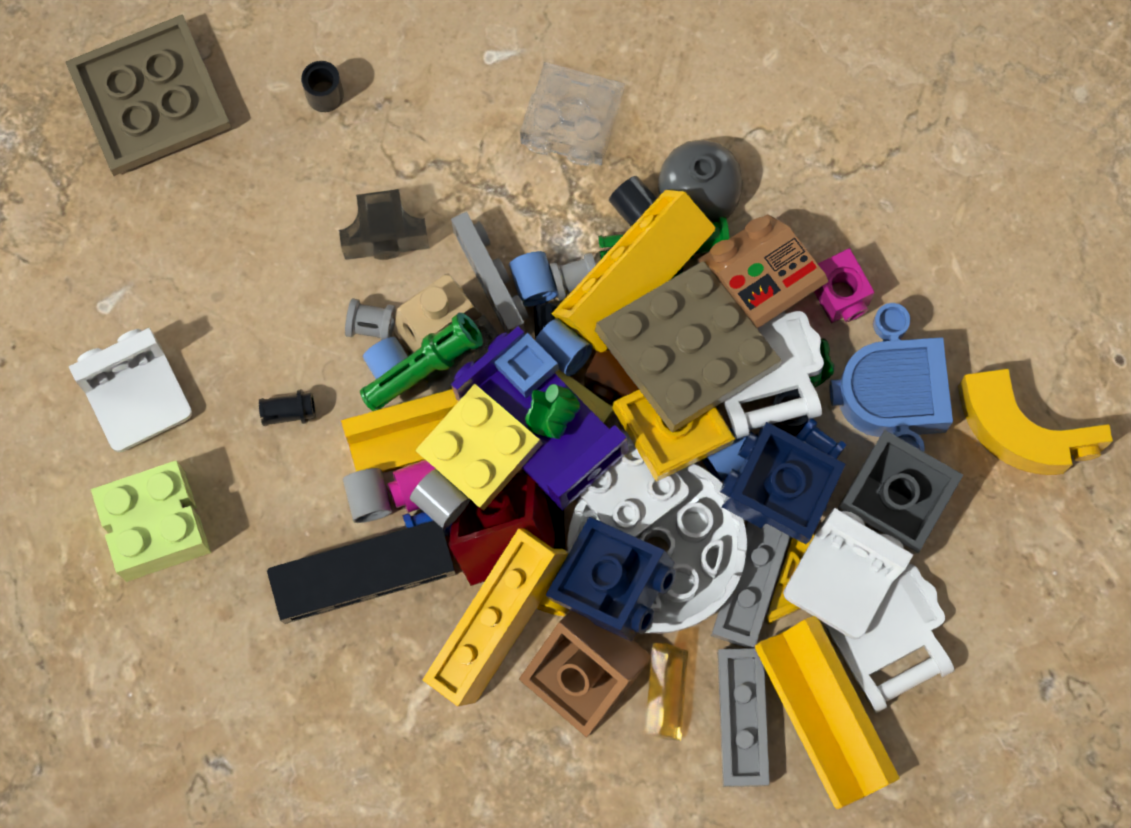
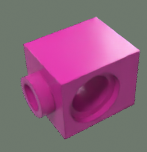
[814,248,875,324]

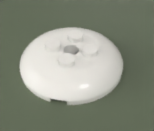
[567,464,747,634]

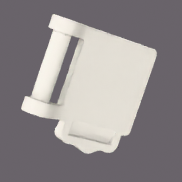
[724,311,824,439]
[823,564,954,714]

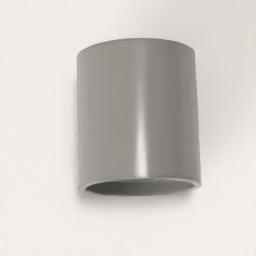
[343,468,392,523]
[410,469,470,529]

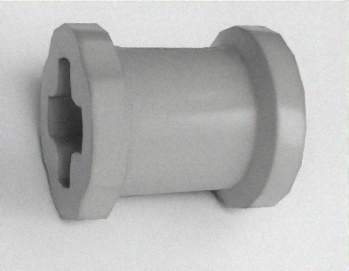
[549,253,596,301]
[345,298,396,341]

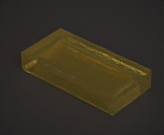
[645,643,688,741]

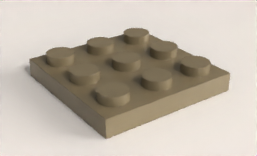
[65,14,232,176]
[595,261,782,433]

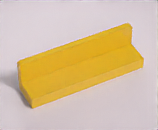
[551,190,715,352]
[341,389,459,473]
[422,528,569,706]
[755,616,900,809]

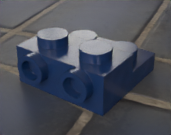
[720,422,846,544]
[546,517,676,642]

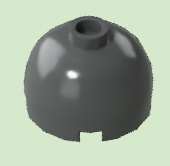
[658,139,743,223]

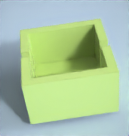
[91,460,211,582]

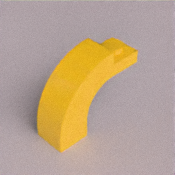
[958,369,1113,475]

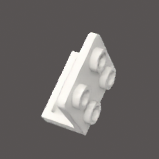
[68,328,192,452]
[575,429,689,538]
[783,508,913,640]

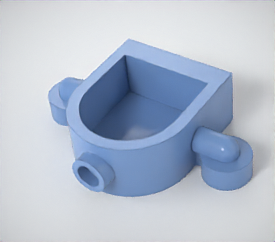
[829,303,953,452]

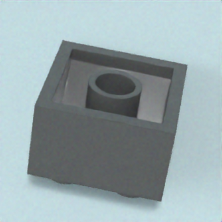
[837,430,963,554]

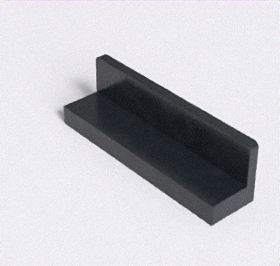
[267,521,456,624]

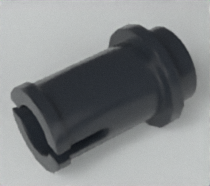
[259,389,316,426]

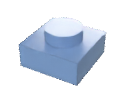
[495,333,559,398]

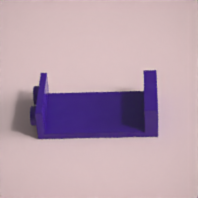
[451,326,629,510]

